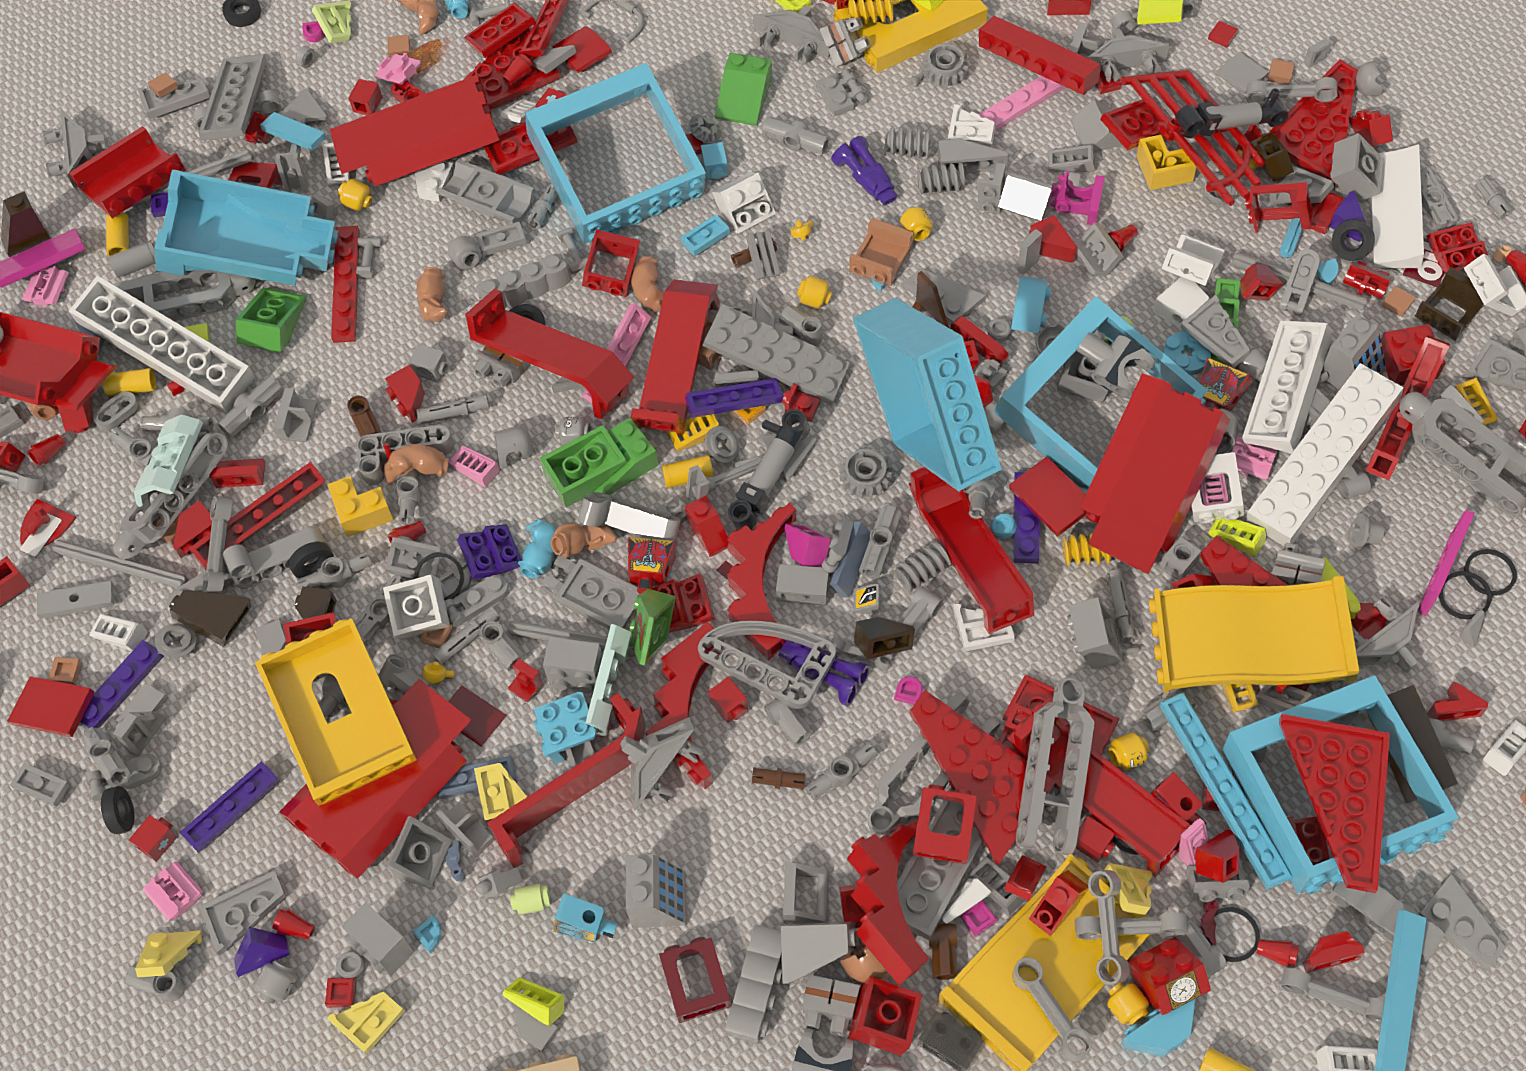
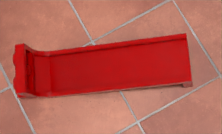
[631,279,720,435]
[465,289,635,420]
[908,467,1035,634]
[487,693,646,868]
[1007,697,1191,878]

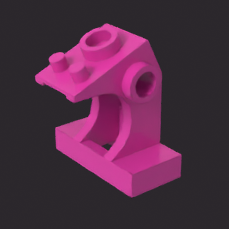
[1050,170,1105,225]

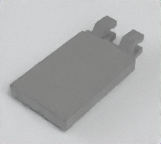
[541,555,641,630]

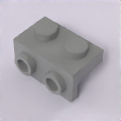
[1072,223,1123,275]
[385,536,442,579]
[1186,863,1250,902]

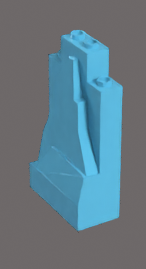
[154,170,338,286]

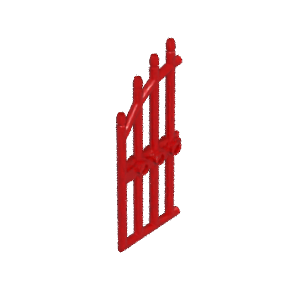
[1121,69,1265,206]

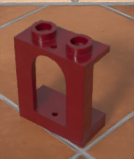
[659,937,732,1024]

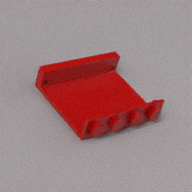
[69,126,186,219]

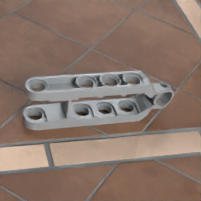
[113,270,256,321]
[1399,392,1526,516]
[113,432,228,560]
[1016,678,1095,855]
[868,692,1001,835]

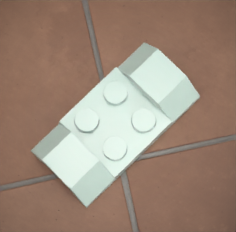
[134,414,203,507]
[585,624,631,736]

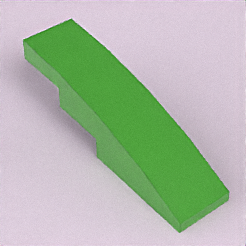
[1211,278,1240,365]

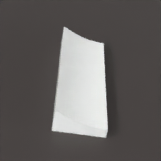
[1371,144,1424,268]
[1242,321,1332,454]

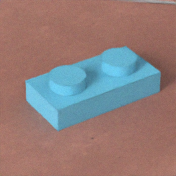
[680,214,730,257]

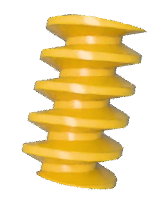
[848,0,893,24]
[1062,533,1112,566]

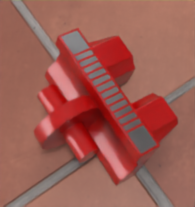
[1343,261,1392,299]

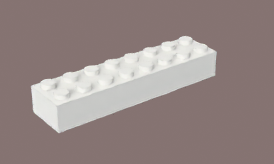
[69,275,255,413]
[1247,363,1403,546]

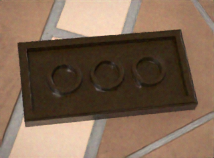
[1367,685,1458,803]

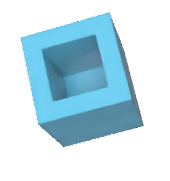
[701,142,728,180]

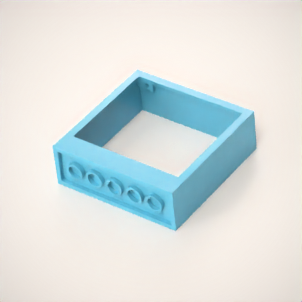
[525,63,706,244]
[994,296,1208,490]
[853,298,1002,491]
[1221,675,1459,895]

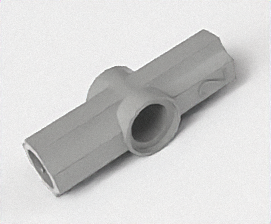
[762,116,829,155]
[216,377,283,438]
[859,505,902,579]
[81,727,131,787]

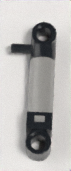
[1175,88,1289,137]
[728,409,810,530]

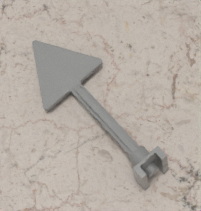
[275,89,327,192]
[686,434,817,500]

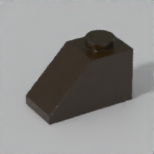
[1251,132,1294,182]
[295,586,337,619]
[854,617,915,659]

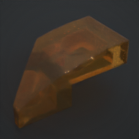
[407,39,442,76]

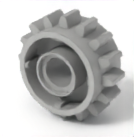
[922,44,969,87]
[839,447,892,498]

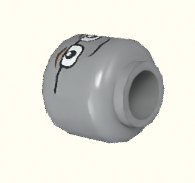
[555,417,592,446]

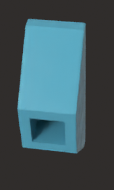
[1121,999,1195,1057]

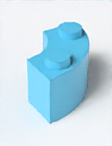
[1011,276,1051,333]

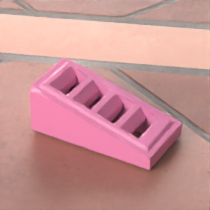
[448,446,500,488]
[1200,473,1229,506]
[1179,818,1209,866]

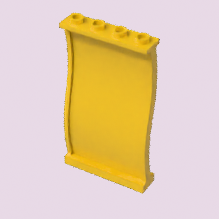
[1149,576,1359,693]
[938,854,1152,1071]

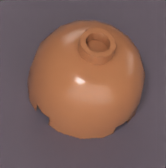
[840,944,889,983]

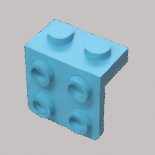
[534,692,597,765]

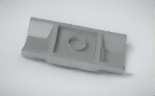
[436,159,535,223]

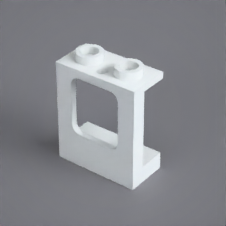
[1162,233,1225,286]
[1464,254,1526,316]
[1192,452,1244,523]

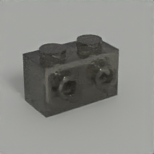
[917,1010,984,1071]

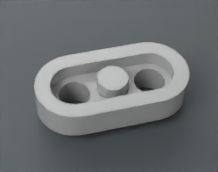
[93,391,138,431]

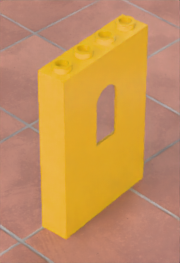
[833,0,988,73]
[255,618,417,806]

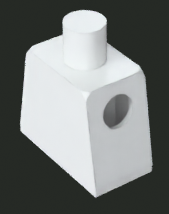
[1153,277,1210,329]

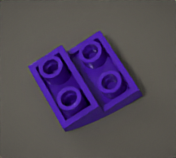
[457,524,522,579]

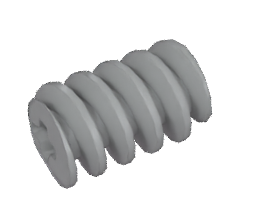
[884,126,931,159]
[917,163,965,195]
[895,541,951,592]

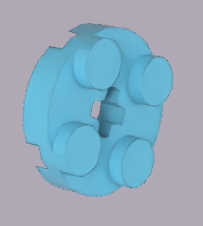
[1163,331,1212,375]

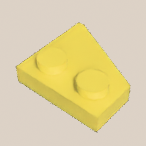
[474,763,527,820]
[135,930,203,977]

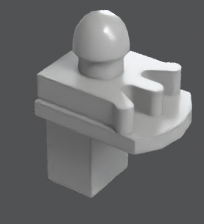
[476,867,523,900]

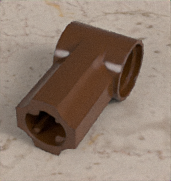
[347,395,382,437]
[929,923,957,980]

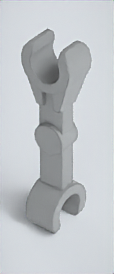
[831,638,893,671]

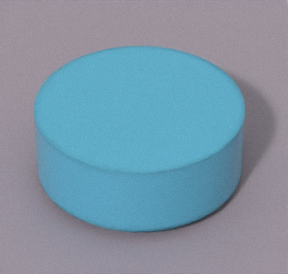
[991,513,1017,539]

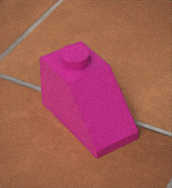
[785,524,831,567]

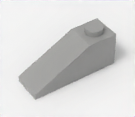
[937,139,1008,174]

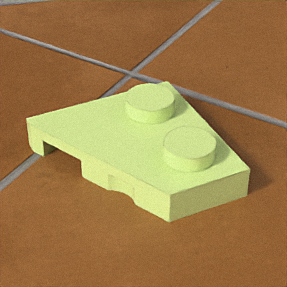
[312,1,351,43]

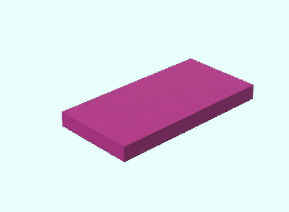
[0,228,85,288]
[1418,510,1475,616]

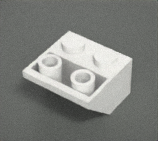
[712,172,776,234]

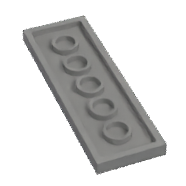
[199,54,267,140]
[703,304,850,405]
[897,788,983,940]

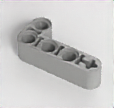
[357,425,454,485]
[578,492,681,541]
[223,526,326,589]

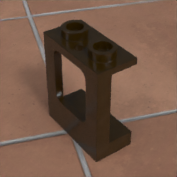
[1415,267,1485,341]

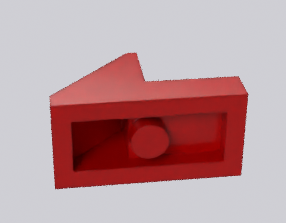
[1427,682,1489,721]

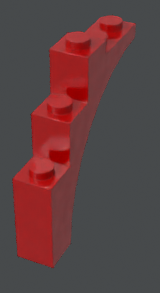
[1365,335,1450,480]
[727,502,797,661]
[645,622,724,789]
[846,820,929,985]

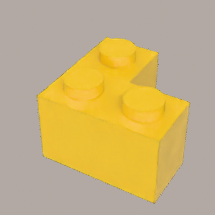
[1136,135,1196,190]
[327,476,393,537]

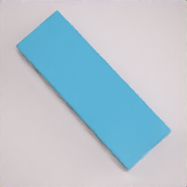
[260,112,326,151]

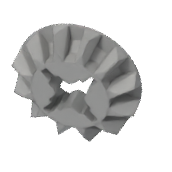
[688,114,722,144]
[704,426,739,464]
[155,623,197,660]

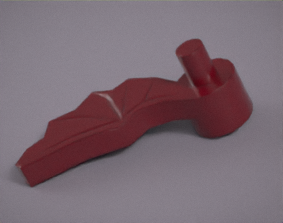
[1200,900,1219,945]

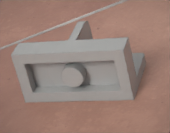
[1069,22,1102,58]
[274,388,317,442]
[776,564,829,606]
[436,802,495,858]

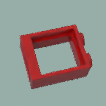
[582,229,640,297]

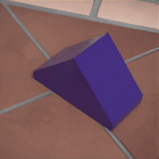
[1329,191,1366,242]
[234,927,290,977]

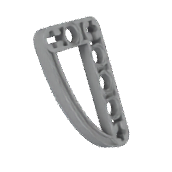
[698,621,836,709]

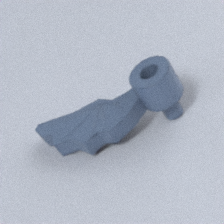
[445,840,465,882]

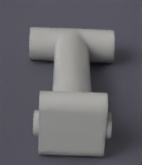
[468,0,511,26]
[558,227,588,273]
[356,238,382,278]

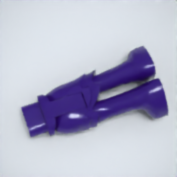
[831,136,898,206]
[778,640,870,707]

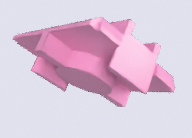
[374,53,421,84]
[22,266,69,306]
[1231,435,1278,480]
[143,861,204,922]

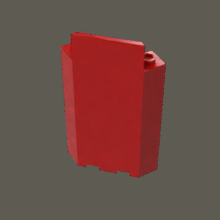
[330,74,500,186]
[0,312,117,411]
[1079,373,1230,574]
[279,679,472,879]

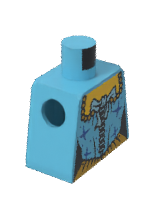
[553,893,618,942]

